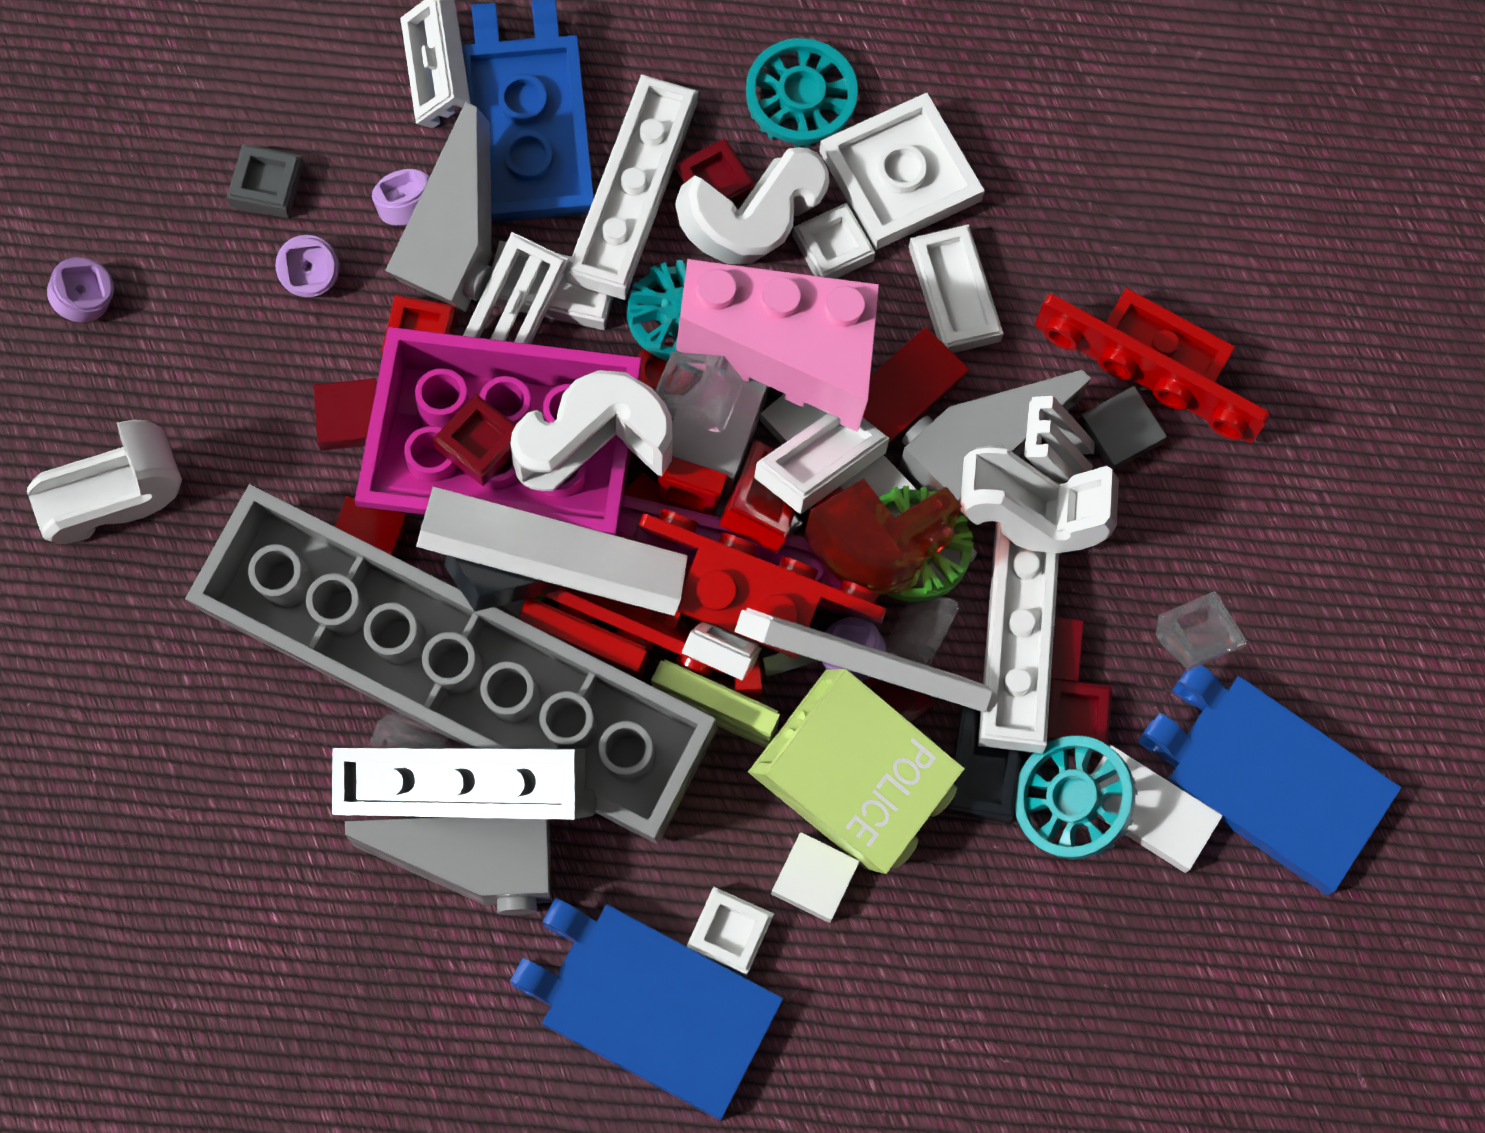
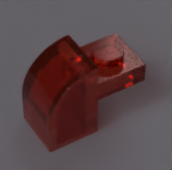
[804,478,962,594]

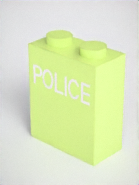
[748,669,964,874]

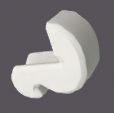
[675,147,829,264]
[511,370,673,491]
[27,419,182,544]
[960,445,1119,553]

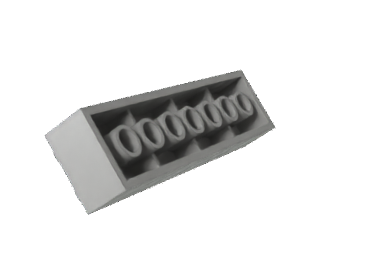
[185,484,718,845]

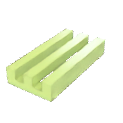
[651,659,780,748]

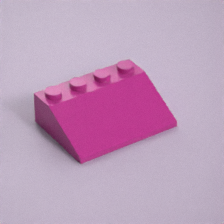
[355,327,641,536]

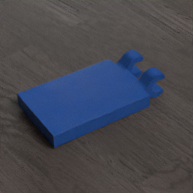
[462,0,594,222]
[1137,662,1402,896]
[510,898,783,1121]

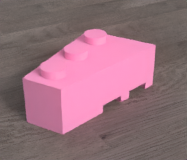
[676,259,879,432]

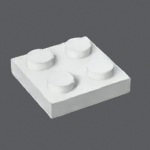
[819,93,984,250]

